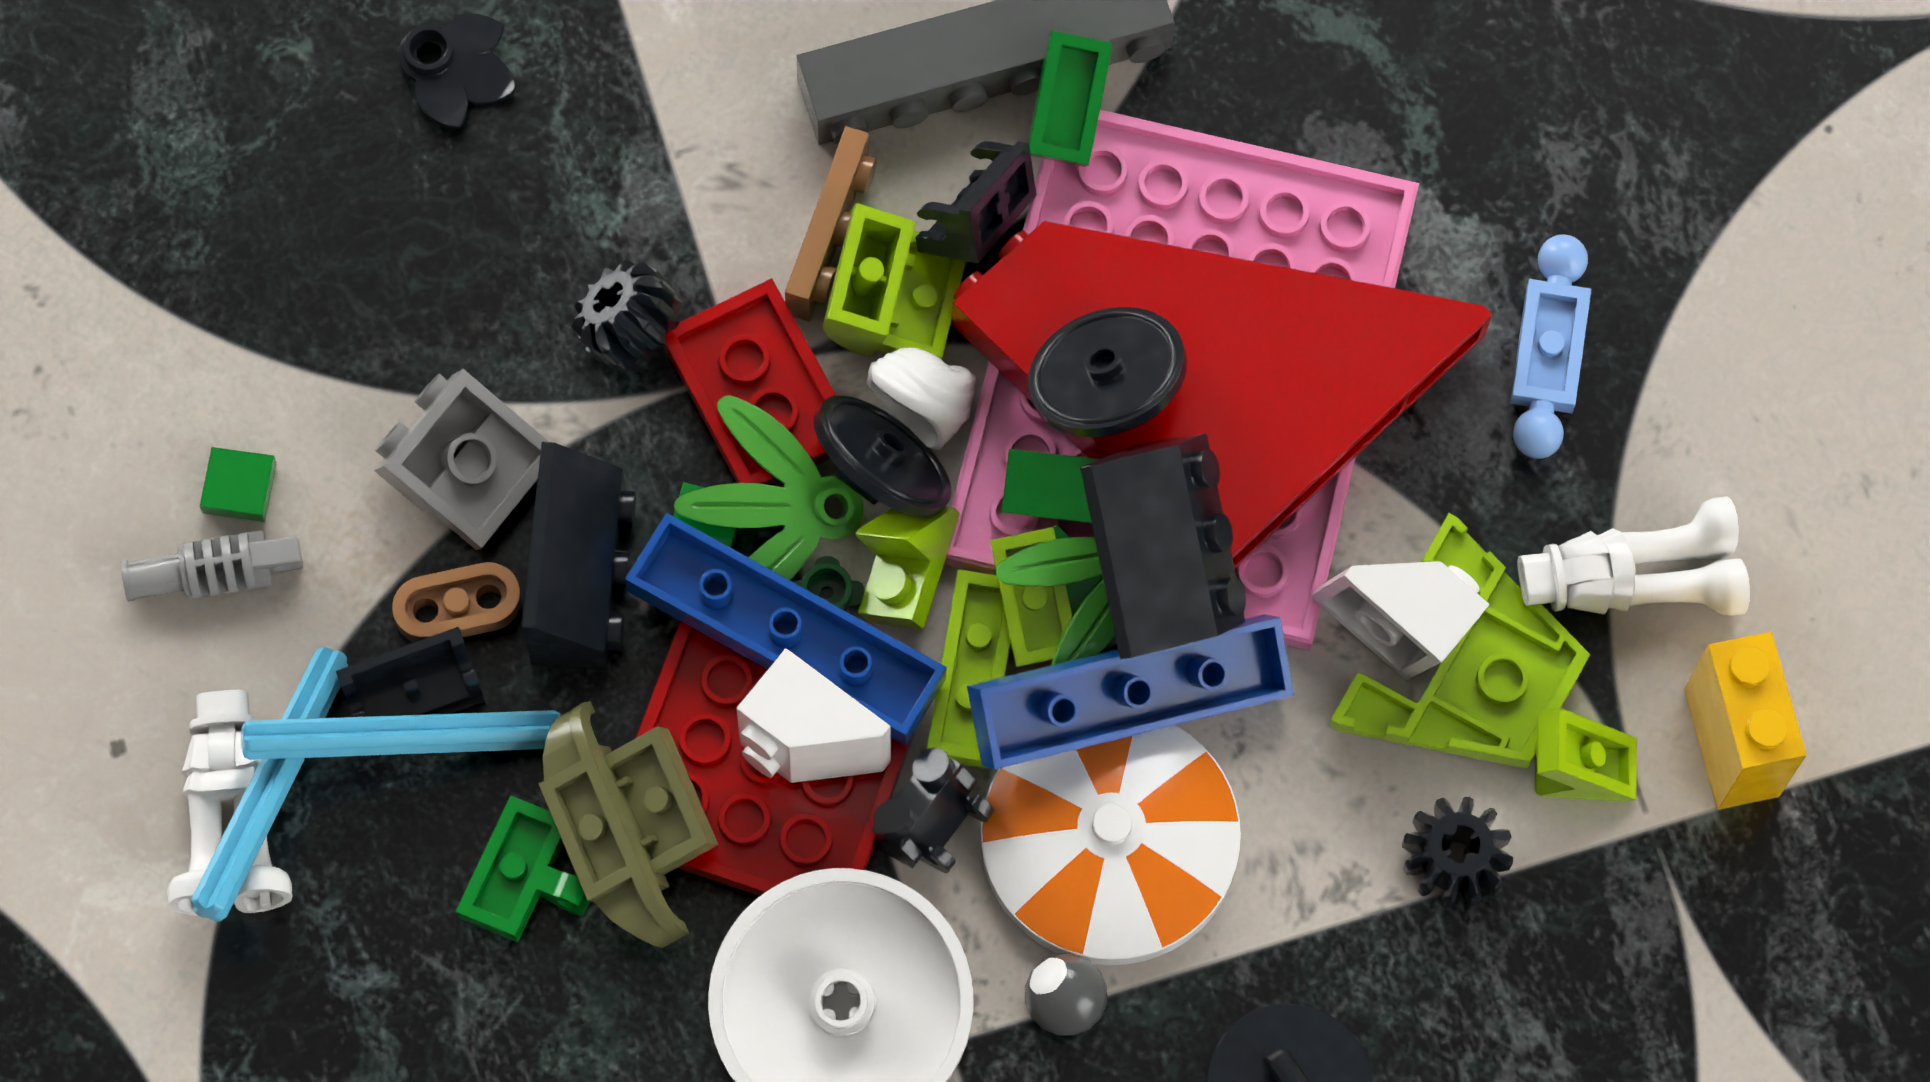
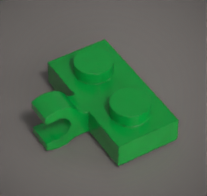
[455,795,590,943]

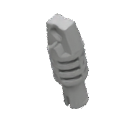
[121,530,303,602]

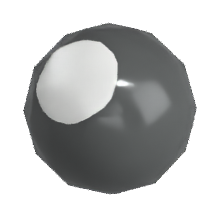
[1025,954,1107,1036]

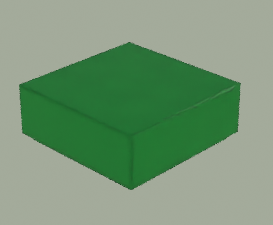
[200,447,277,522]

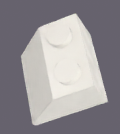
[1311,561,1490,681]
[736,648,891,783]

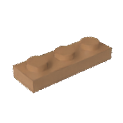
[785,126,877,322]

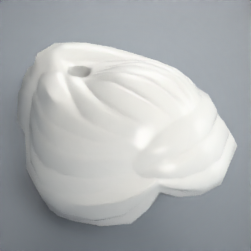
[866,348,975,450]

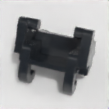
[871,748,995,873]

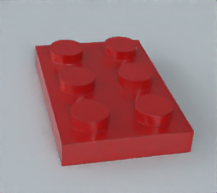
[664,278,836,486]

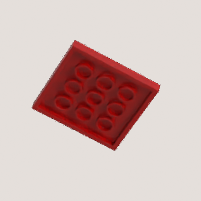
[636,621,916,896]

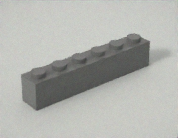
[796,0,1175,145]

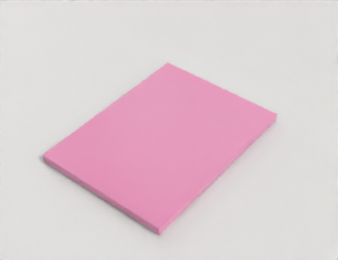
[944,110,1419,651]

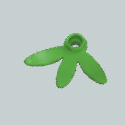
[674,395,864,580]
[996,537,1115,665]

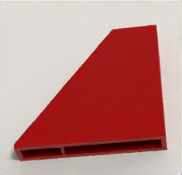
[952,221,1492,569]

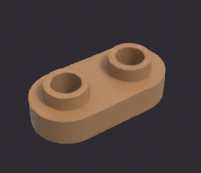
[392,562,522,642]

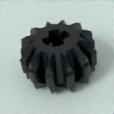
[571,259,682,371]
[1402,796,1513,908]

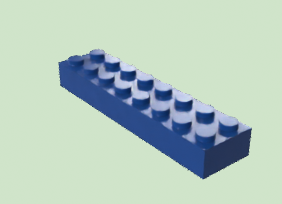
[625,513,947,746]
[967,614,1294,769]

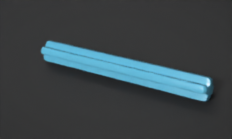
[191,647,348,922]
[241,710,561,760]

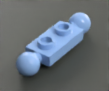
[1510,234,1591,459]

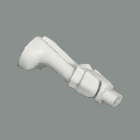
[1517,496,1750,616]
[167,689,292,916]

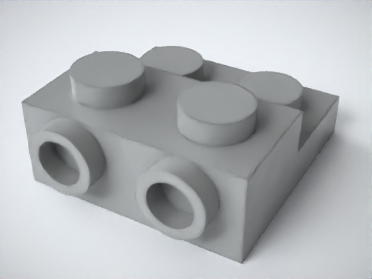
[374,369,549,550]

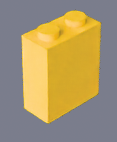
[1684,631,1807,810]

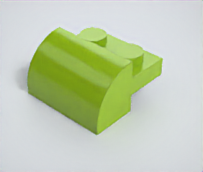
[823,203,966,360]

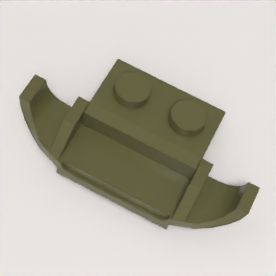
[539,701,718,948]

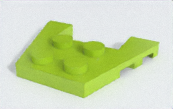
[1328,513,1590,769]

